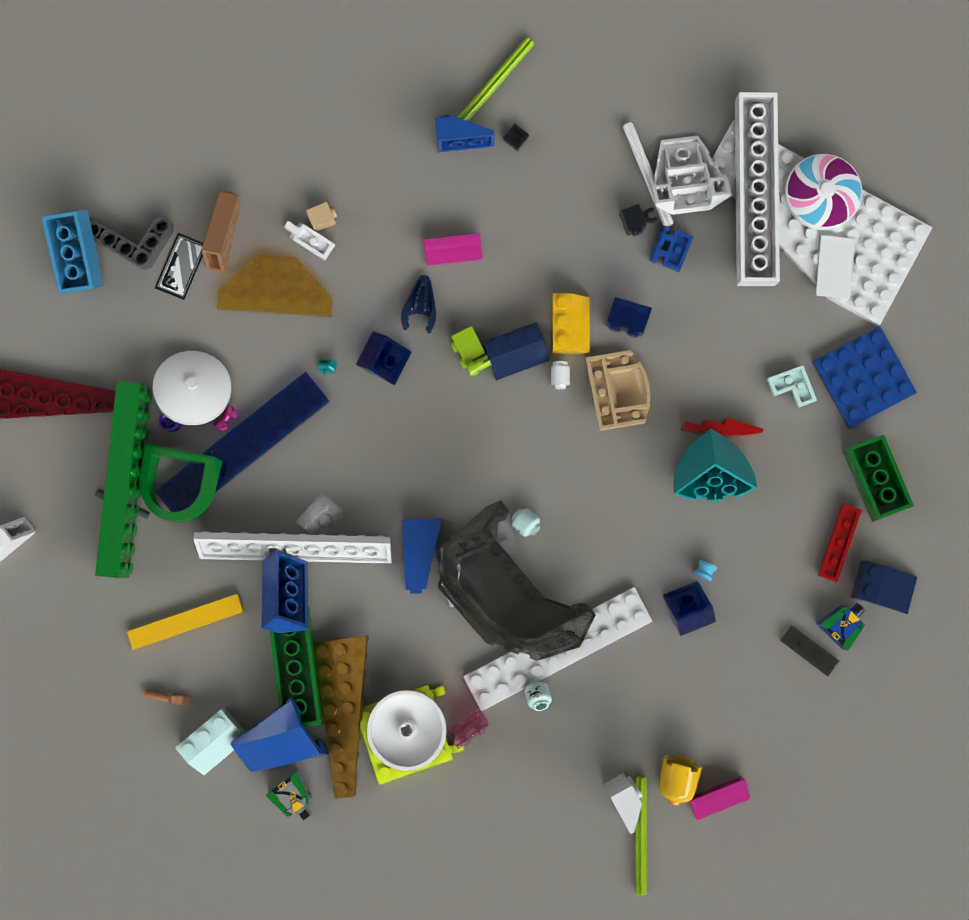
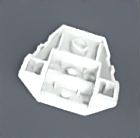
[652,136,731,215]

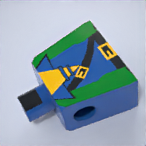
[816,603,865,651]

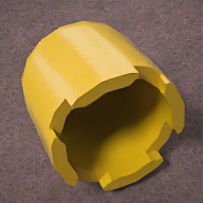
[658,755,702,805]

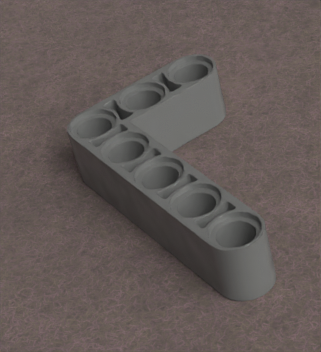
[72,211,174,270]

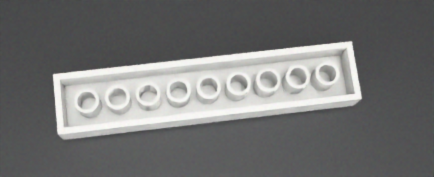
[735,92,780,286]

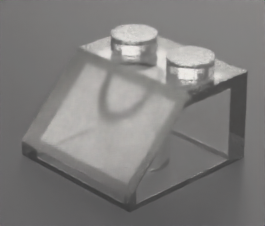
[296,493,343,535]

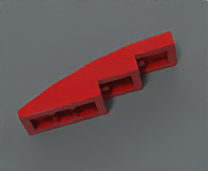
[681,418,764,437]

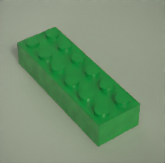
[270,606,324,726]

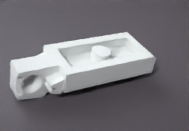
[284,221,335,261]

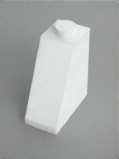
[0,517,36,562]

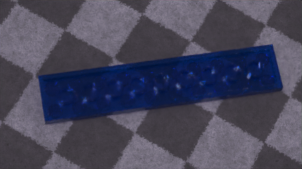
[155,372,330,512]

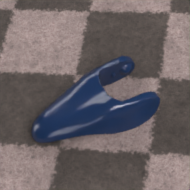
[401,275,436,334]

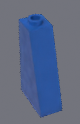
[402,518,442,594]

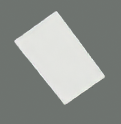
[816,235,855,299]

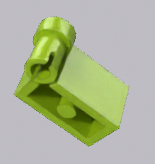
[450,326,492,377]

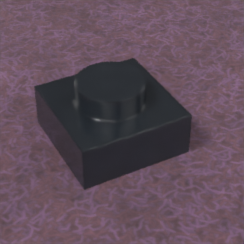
[503,124,529,151]

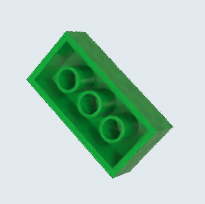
[842,434,914,522]

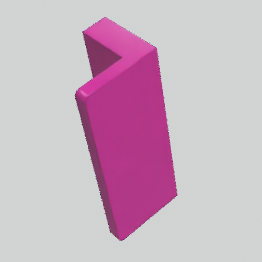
[423,233,482,266]
[689,776,750,820]

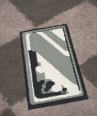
[155,233,203,300]

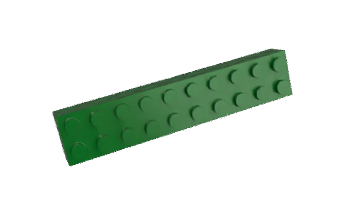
[95,381,152,578]

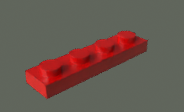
[817,503,862,582]

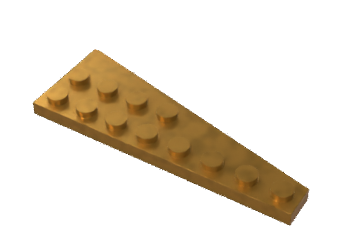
[314,635,369,799]

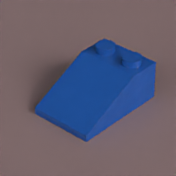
[435,115,495,153]

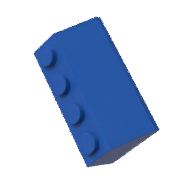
[261,550,308,633]

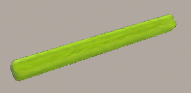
[458,37,534,121]
[635,776,647,895]

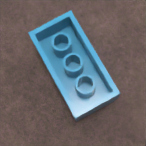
[42,209,104,293]

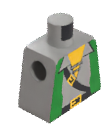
[266,769,312,821]

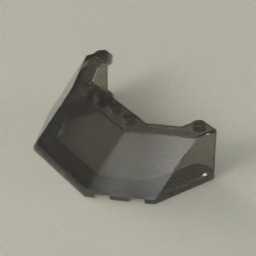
[438,500,596,661]

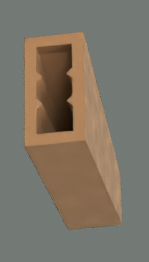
[202,192,240,272]

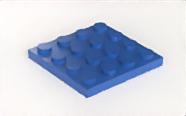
[812,326,917,429]

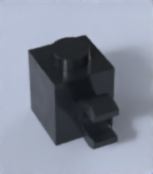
[619,204,657,236]

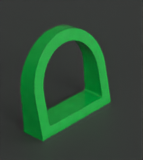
[140,444,223,523]

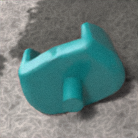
[317,360,337,375]

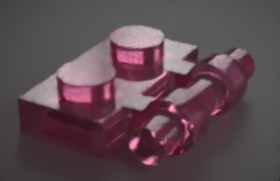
[449,709,490,749]

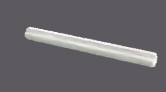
[623,122,674,227]

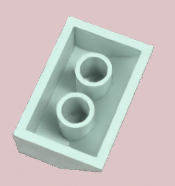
[175,707,246,775]

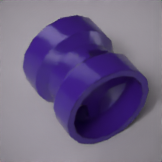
[159,413,182,432]

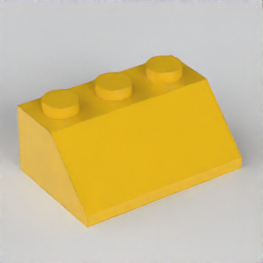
[552,293,590,354]

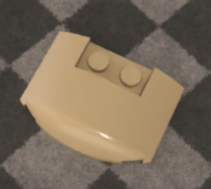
[585,350,651,431]

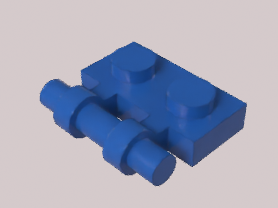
[649,226,694,272]

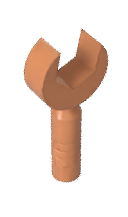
[144,690,189,705]

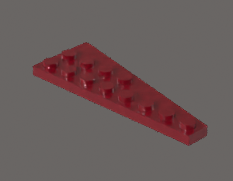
[0,370,116,419]

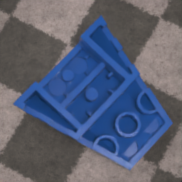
[231,697,329,772]

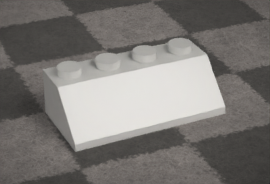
[603,773,643,834]

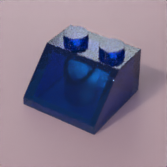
[605,297,652,338]
[356,331,412,385]
[663,581,716,636]

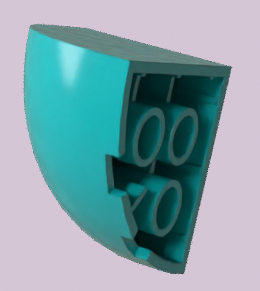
[673,429,757,502]

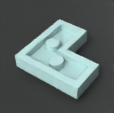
[766,365,817,408]

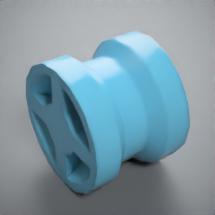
[693,560,717,582]

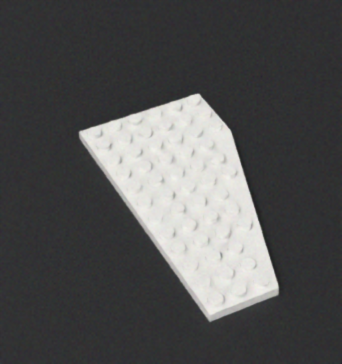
[712,120,933,326]

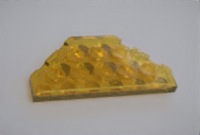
[217,255,333,317]

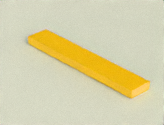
[127,594,244,650]

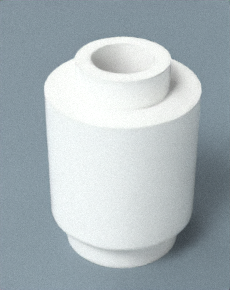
[551,361,570,390]

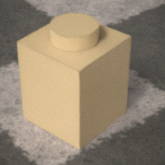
[306,202,337,232]

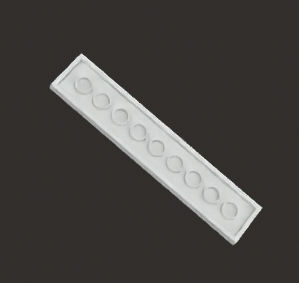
[193,531,392,563]
[463,587,653,711]

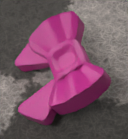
[213,404,237,431]

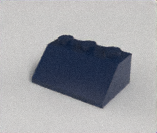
[483,322,549,381]

